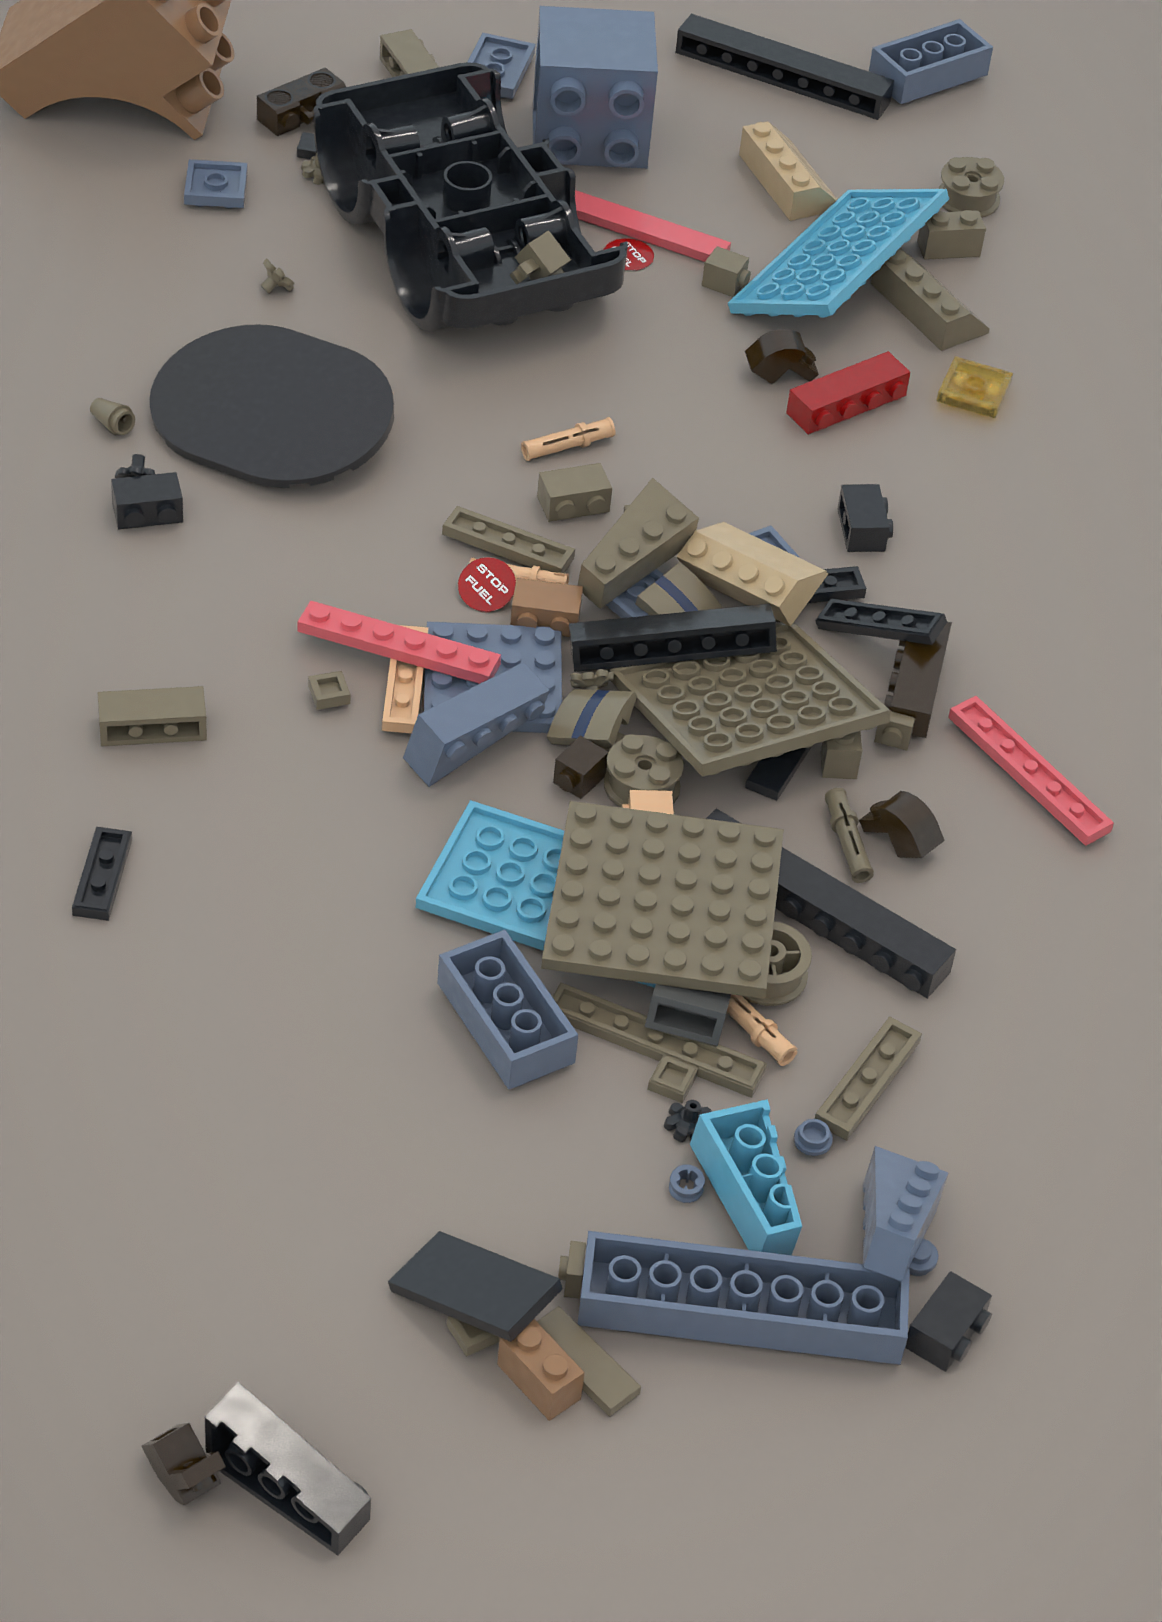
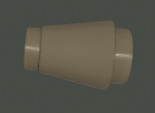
[90,398,136,435]

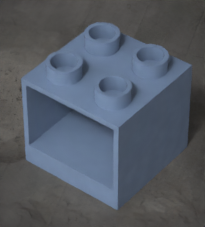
[532,6,658,169]

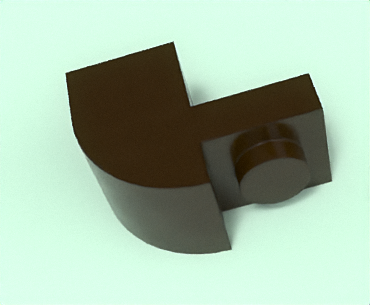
[745,329,819,384]
[859,791,945,858]
[141,1423,226,1505]

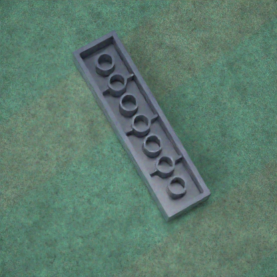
[577,1231,910,1365]

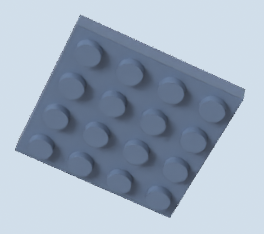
[424,621,562,733]

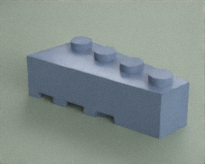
[403,662,550,787]
[863,1146,949,1282]

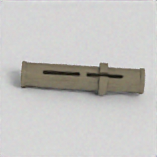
[824,788,874,883]

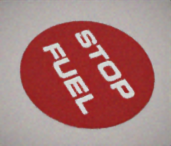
[603,238,654,271]
[458,557,516,612]

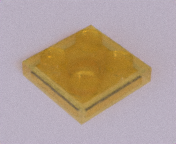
[936,356,1013,418]

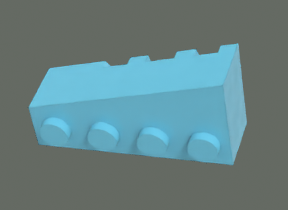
[690,1099,802,1255]

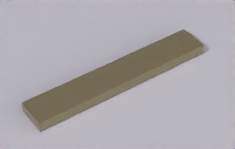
[552,982,767,1098]

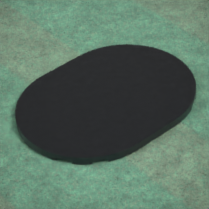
[149,324,394,488]

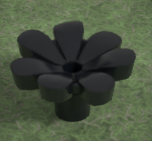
[115,454,155,478]
[664,1100,712,1142]

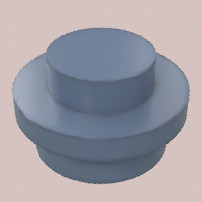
[794,1119,833,1156]
[908,1239,939,1276]

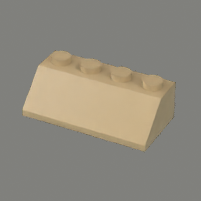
[739,121,838,221]
[676,522,828,627]

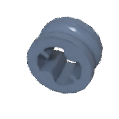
[669,1165,705,1203]

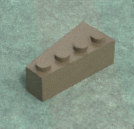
[577,478,699,609]

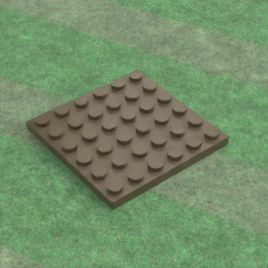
[610,622,890,777]
[541,801,784,999]

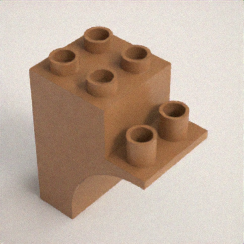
[0,0,235,140]

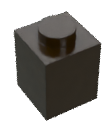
[553,735,608,799]

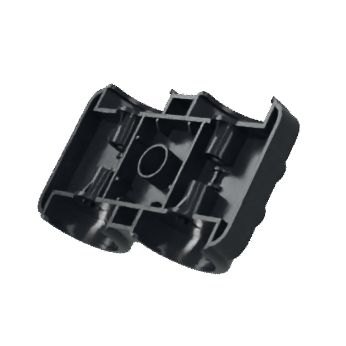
[313,62,628,332]

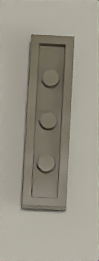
[442,506,575,573]
[815,1016,922,1141]

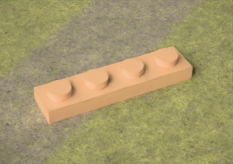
[382,625,429,734]

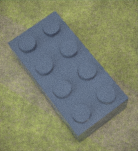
[869,19,993,104]
[437,930,578,1090]

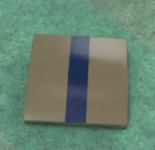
[635,562,723,615]
[547,689,637,747]

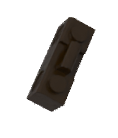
[257,67,346,136]

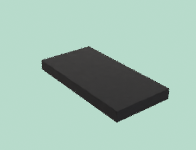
[388,1231,563,1342]

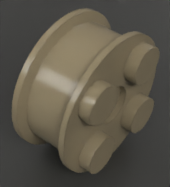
[939,157,1004,218]
[604,734,684,807]
[743,921,812,1006]

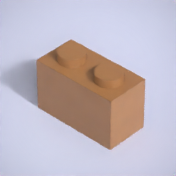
[510,578,583,637]
[497,1319,585,1421]

